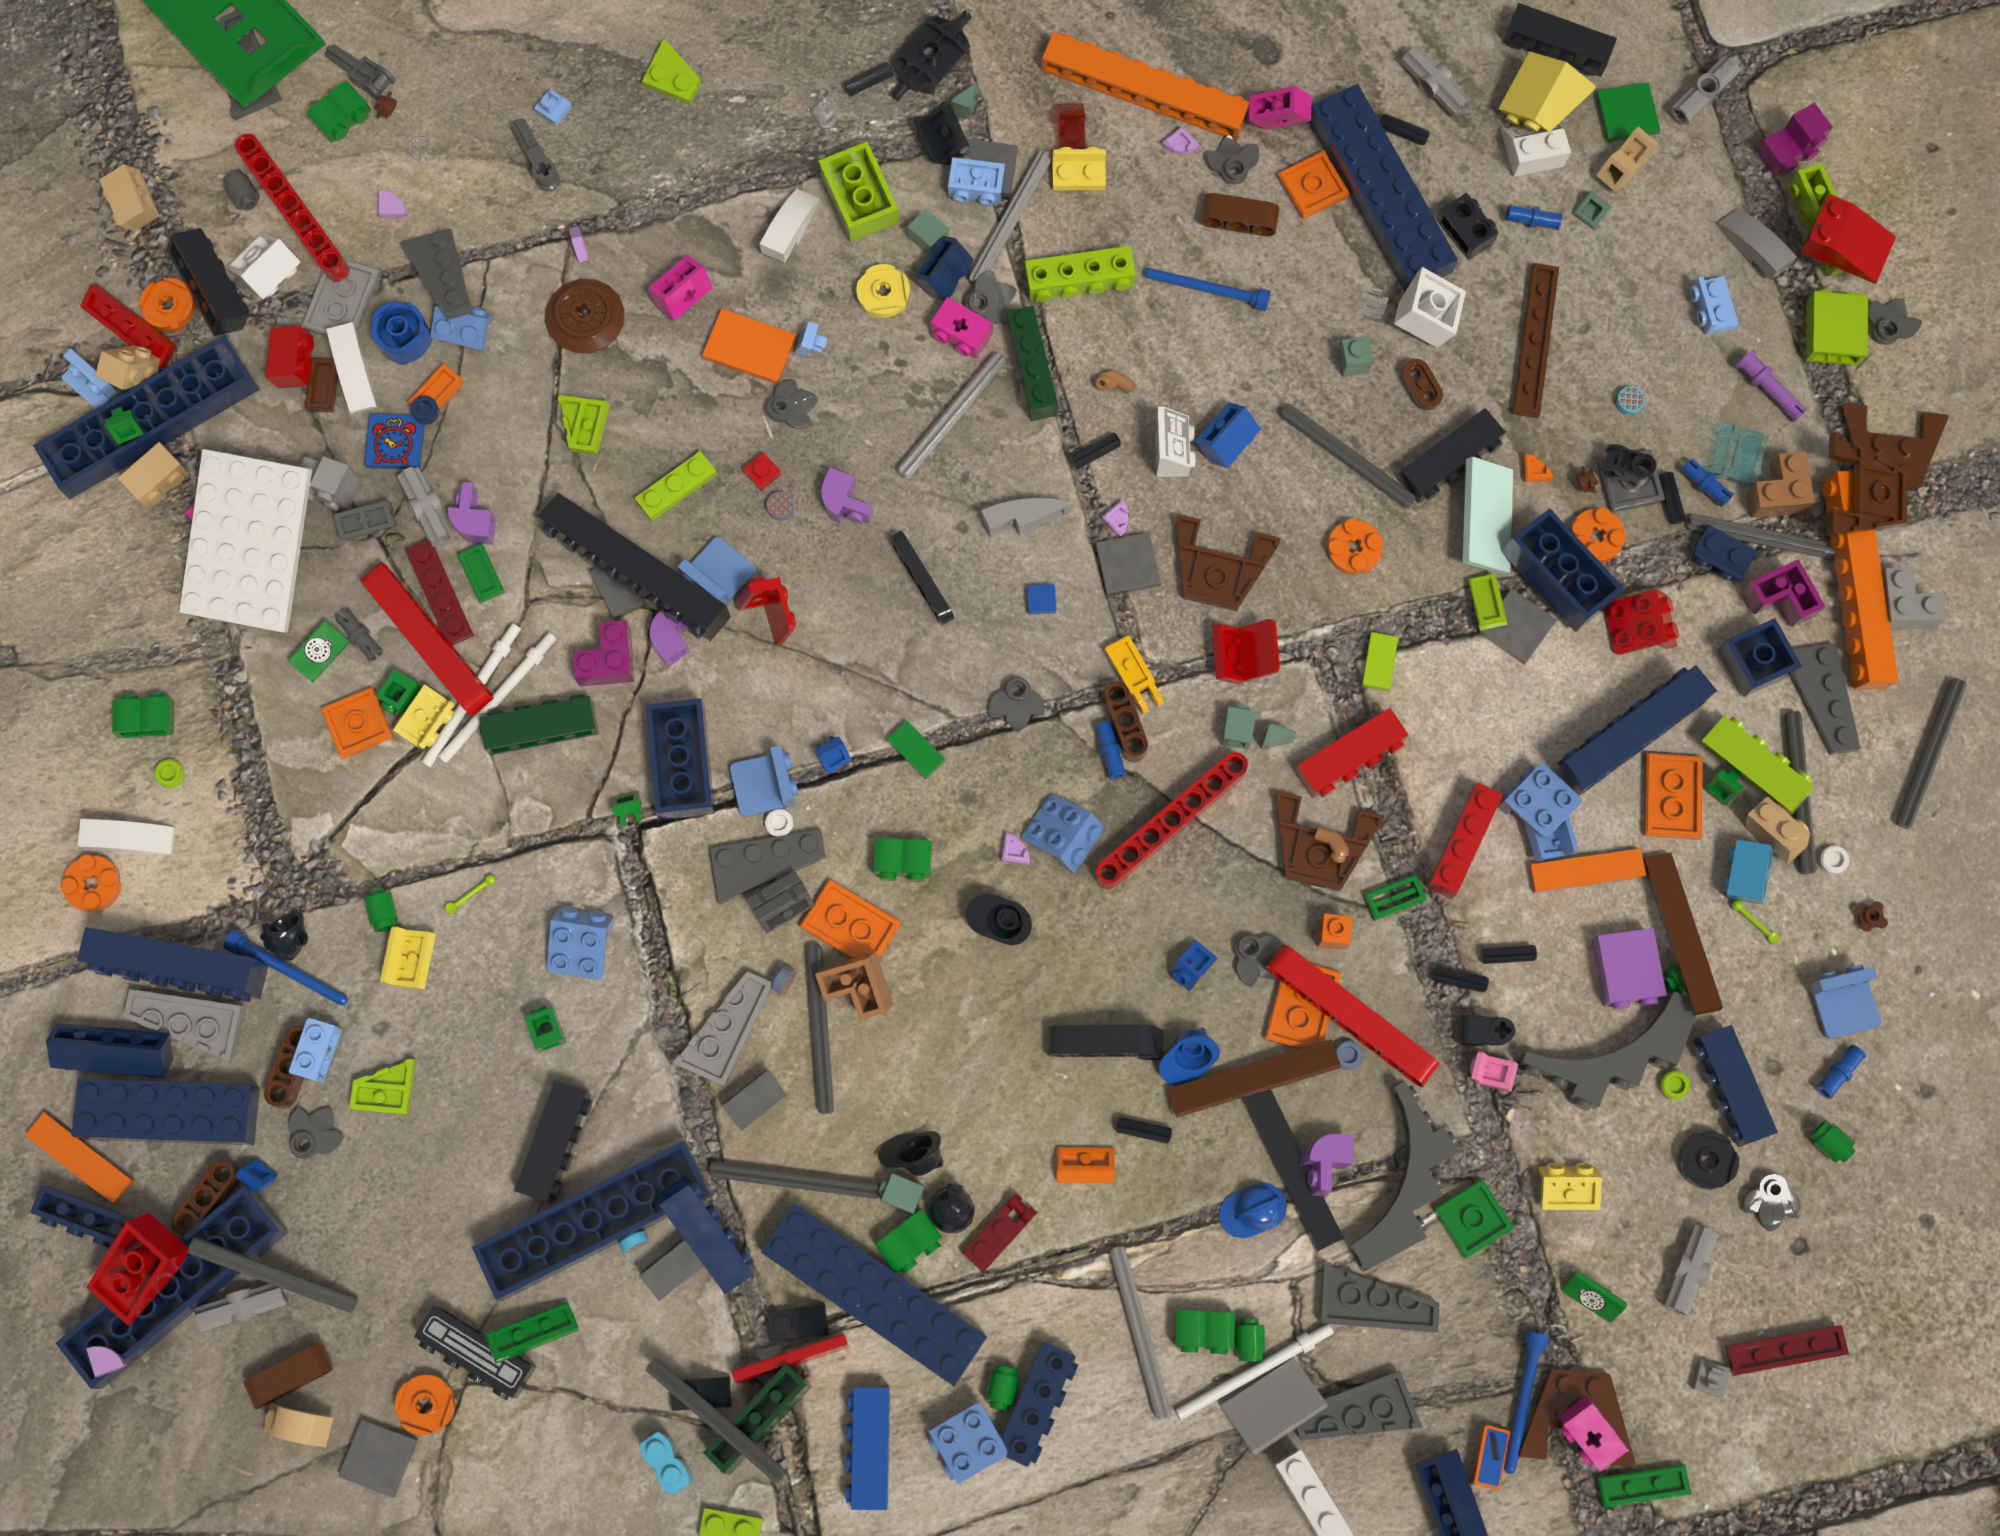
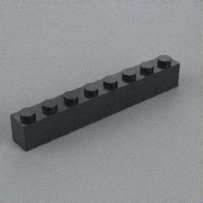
[537,493,731,642]

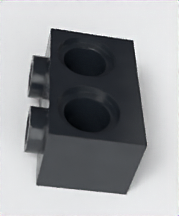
[1437,192,1499,261]

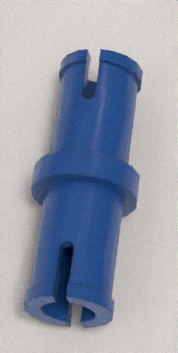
[1506,204,1562,230]
[1681,458,1734,507]
[1095,721,1126,780]
[1816,1045,1866,1099]

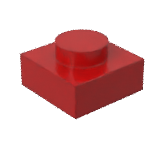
[743,452,781,491]

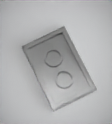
[301,260,381,337]
[1221,1357,1328,1455]

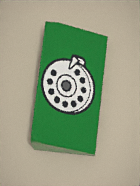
[288,621,350,683]
[1562,1271,1628,1322]

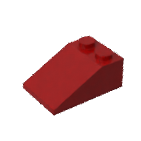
[1800,194,1896,284]
[86,1212,188,1325]

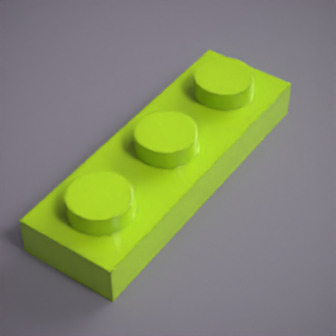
[635,451,717,522]

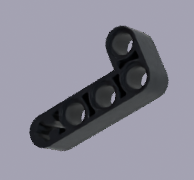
[1047,1025,1164,1060]

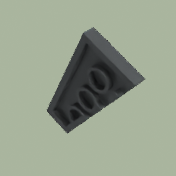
[219,10,282,121]
[400,228,473,320]
[1791,643,1861,755]
[710,829,826,904]
[1320,1264,1439,1333]
[1296,1370,1422,1440]

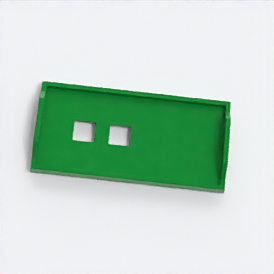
[141,0,326,109]

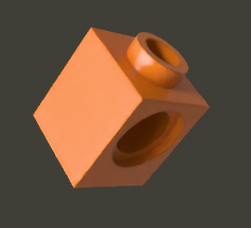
[1318,913,1352,950]

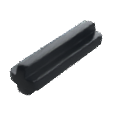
[844,62,893,96]
[1380,113,1430,146]
[1070,433,1121,469]
[1659,472,1686,525]
[1480,945,1537,964]
[1432,966,1489,992]
[1116,1117,1172,1144]

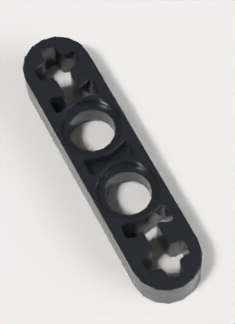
[889,530,955,626]

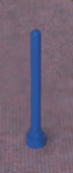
[1144,268,1271,312]
[223,929,348,1006]
[1504,1331,1549,1474]

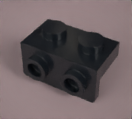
[913,101,970,165]

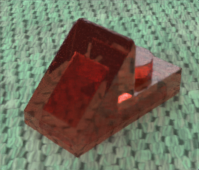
[1057,103,1086,149]

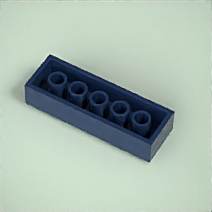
[1555,665,1717,796]
[77,927,269,1003]
[71,1079,260,1146]

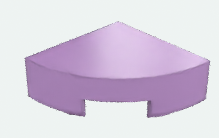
[1162,126,1200,154]
[379,190,407,218]
[569,226,589,263]
[1102,500,1129,538]
[1002,833,1030,866]
[87,1347,127,1377]

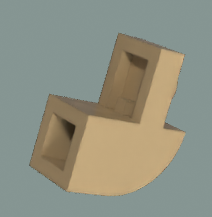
[1596,127,1659,192]
[263,1403,334,1448]

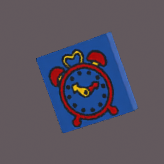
[365,414,425,470]

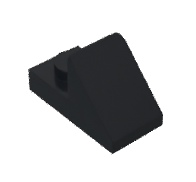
[767,1305,829,1342]
[671,1377,732,1411]

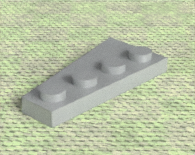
[672,971,773,1087]
[123,989,244,1063]

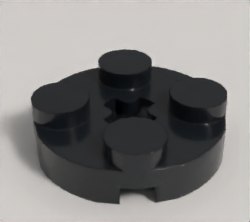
[1679,1131,1739,1190]

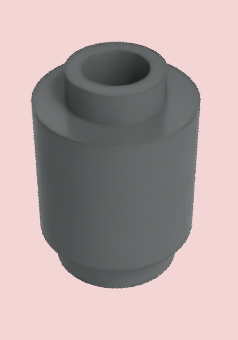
[223,170,260,211]

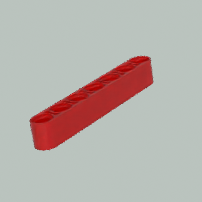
[235,133,349,282]
[360,561,494,717]
[1095,752,1248,889]
[1265,944,1440,1087]

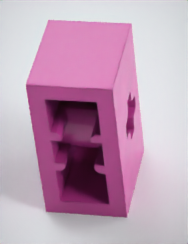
[1249,86,1312,130]
[648,255,713,321]
[930,297,993,359]
[1558,1395,1629,1472]

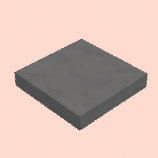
[963,138,1018,197]
[1597,449,1665,513]
[1096,532,1161,597]
[589,567,648,620]
[1480,589,1557,665]
[338,1419,418,1497]

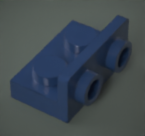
[1692,524,1758,582]

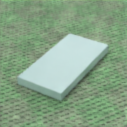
[1463,457,1513,575]

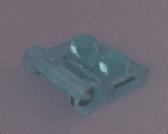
[1707,423,1769,487]

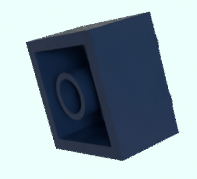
[1718,618,1802,697]

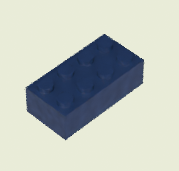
[1501,508,1624,632]
[646,698,715,820]

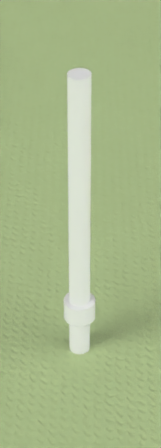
[421,623,521,768]
[438,632,557,764]
[1176,1324,1334,1420]

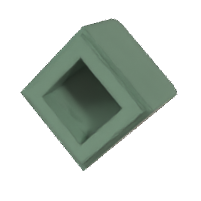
[950,84,979,120]
[1573,191,1613,229]
[1261,723,1296,749]

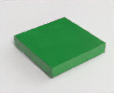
[1596,82,1661,142]
[1433,1178,1514,1259]

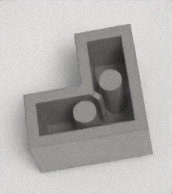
[300,456,361,512]
[1882,567,1947,630]

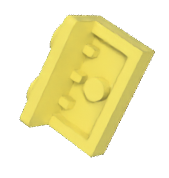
[392,684,455,749]
[380,926,436,990]

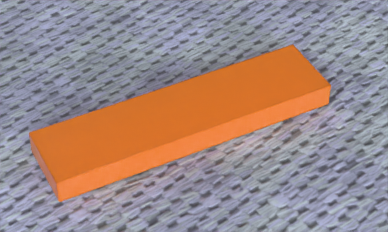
[1529,848,1646,893]
[25,1112,134,1204]

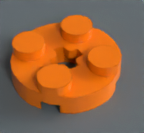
[139,278,196,333]
[1570,508,1626,564]
[1327,518,1383,575]
[60,855,121,912]
[394,1375,456,1435]

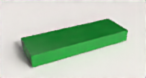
[484,1302,579,1364]
[1596,1464,1691,1508]

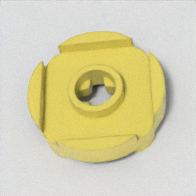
[856,264,910,318]

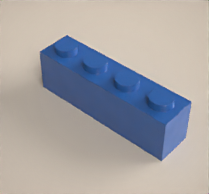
[846,1387,890,1510]

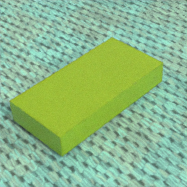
[1468,573,1507,631]
[1361,632,1398,692]

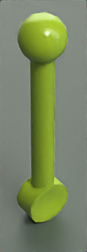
[445,874,496,914]
[1732,900,1780,944]

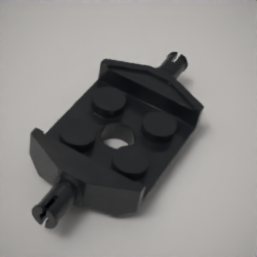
[890,10,972,101]

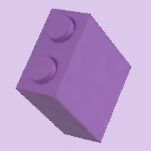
[1592,928,1666,1010]

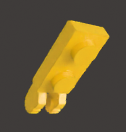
[1104,635,1164,714]

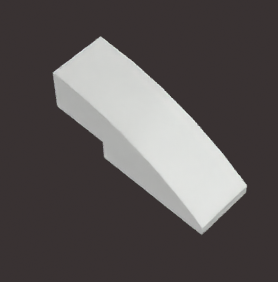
[760,188,821,263]
[326,322,377,414]
[77,819,175,855]

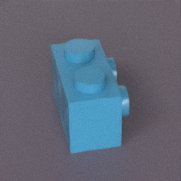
[1723,840,1774,905]

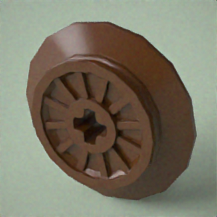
[545,279,625,353]

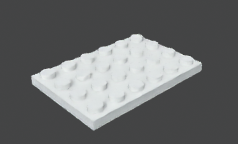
[179,449,312,633]

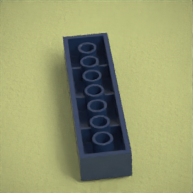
[1308,84,1458,292]
[33,335,260,499]
[472,1141,712,1301]
[55,1186,288,1389]
[761,1203,987,1387]

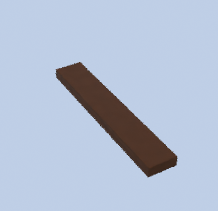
[1512,263,1559,418]
[1643,852,1723,1016]
[1167,1039,1341,1118]

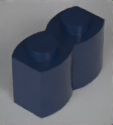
[915,236,973,301]

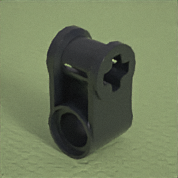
[1600,444,1657,486]
[1459,1015,1516,1046]

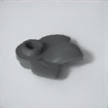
[1207,135,1259,184]
[966,271,1017,324]
[1868,298,1922,345]
[766,380,818,429]
[989,677,1044,732]
[1235,934,1284,987]
[288,1108,344,1159]
[1743,1173,1801,1232]

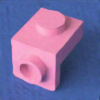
[1470,1051,1518,1092]

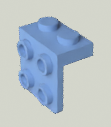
[678,537,756,605]
[730,745,799,817]
[1498,762,1582,838]
[1022,794,1105,873]
[547,906,614,980]
[1809,964,1881,1039]
[928,1403,1008,1484]

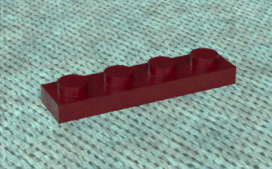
[405,539,475,645]
[1725,1325,1849,1376]

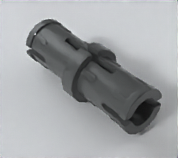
[336,609,383,662]

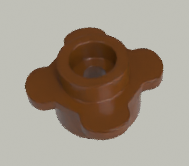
[375,92,398,119]
[1575,466,1599,493]
[1856,901,1888,932]

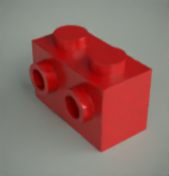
[265,325,314,389]

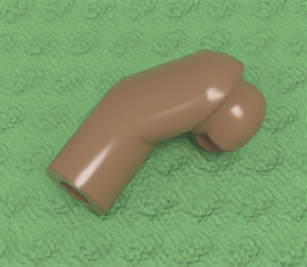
[1095,370,1136,394]
[1314,826,1349,863]

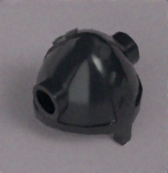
[260,912,308,961]
[928,1183,975,1234]

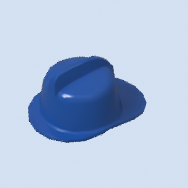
[1159,1027,1220,1085]
[1219,1183,1287,1239]

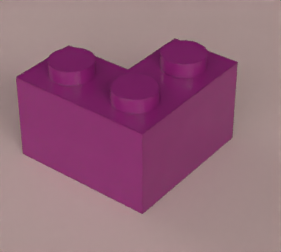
[1756,102,1833,176]
[1741,559,1826,627]
[573,620,635,687]

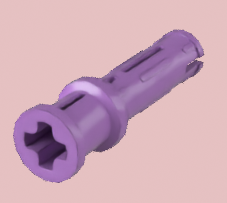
[1735,349,1807,422]

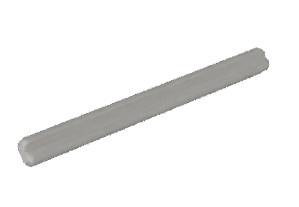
[969,150,1052,285]
[897,352,1006,479]
[1110,1246,1171,1420]

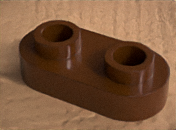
[1401,359,1443,410]

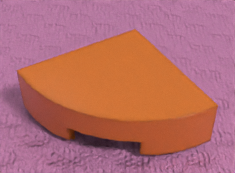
[1523,454,1553,483]

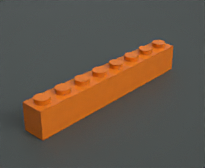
[1042,32,1249,141]
[1822,471,1899,689]

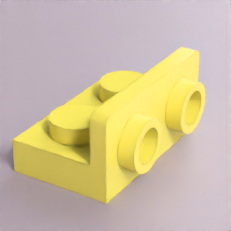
[1052,147,1106,191]
[1538,1163,1602,1210]

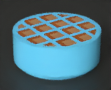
[1616,386,1645,415]
[619,1231,649,1254]

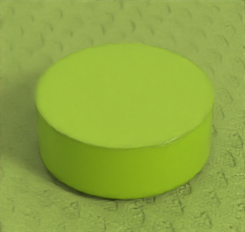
[154,759,185,789]
[1659,1071,1690,1101]

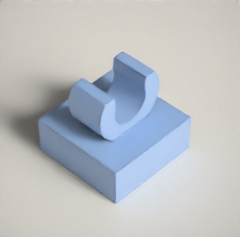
[534,89,572,127]
[794,322,827,357]

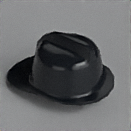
[966,894,1032,945]
[878,1131,943,1176]

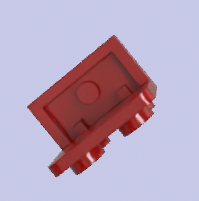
[735,577,796,646]
[1605,589,1679,655]
[1212,619,1280,684]

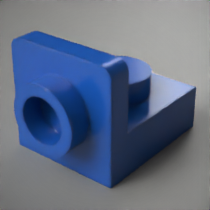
[1169,940,1217,991]

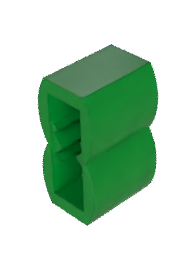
[306,81,371,143]
[112,693,174,738]
[873,838,932,882]
[875,1209,943,1274]
[1175,1310,1235,1355]

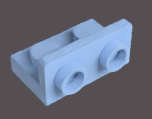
[948,157,1005,206]
[1690,276,1739,335]
[62,348,119,409]
[289,1018,342,1084]

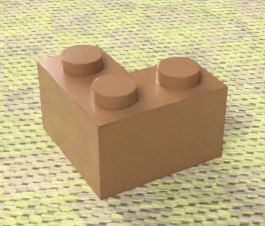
[1747,451,1815,518]
[815,951,894,1020]

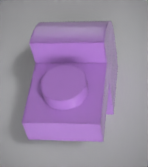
[821,467,873,524]
[448,482,496,545]
[650,611,690,668]
[1300,1134,1354,1196]

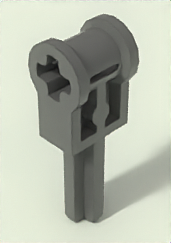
[325,44,396,100]
[511,119,560,192]

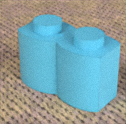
[640,1431,693,1495]

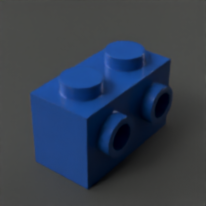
[1195,402,1261,468]

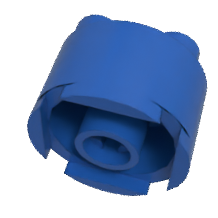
[371,301,432,365]

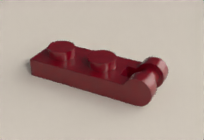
[962,1193,1038,1273]

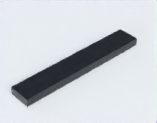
[1243,1089,1344,1251]

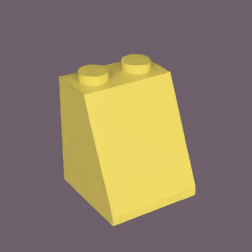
[1498,52,1596,132]

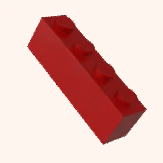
[1294,708,1409,799]
[1426,782,1503,900]

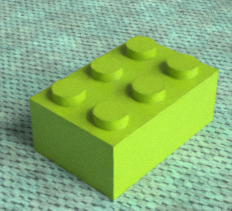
[818,141,900,242]

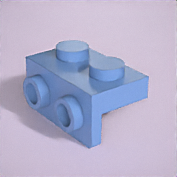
[430,305,494,350]
[1524,816,1578,862]

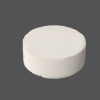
[765,809,794,837]
[1818,846,1849,875]

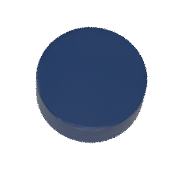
[411,396,440,425]

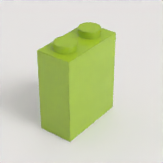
[1805,289,1868,366]

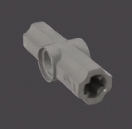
[1401,45,1471,117]
[1670,55,1741,125]
[397,467,454,547]
[1663,1224,1719,1316]
[195,1284,289,1332]

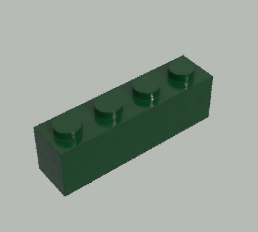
[1007,306,1058,422]
[479,694,599,756]
[703,1364,812,1475]

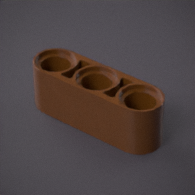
[1200,193,1280,237]
[1103,681,1148,763]
[264,1026,304,1109]
[171,1161,240,1236]
[243,1343,333,1409]

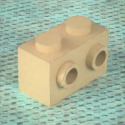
[99,164,160,231]
[95,345,161,390]
[118,442,188,509]
[1745,796,1810,865]

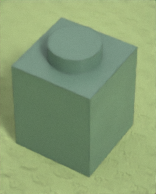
[907,208,949,256]
[1338,336,1373,377]
[1222,704,1256,749]
[879,1173,925,1215]

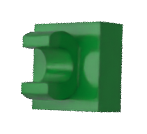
[104,406,144,445]
[1704,768,1744,806]
[611,792,642,826]

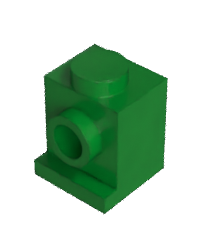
[376,669,421,716]
[524,1005,567,1053]

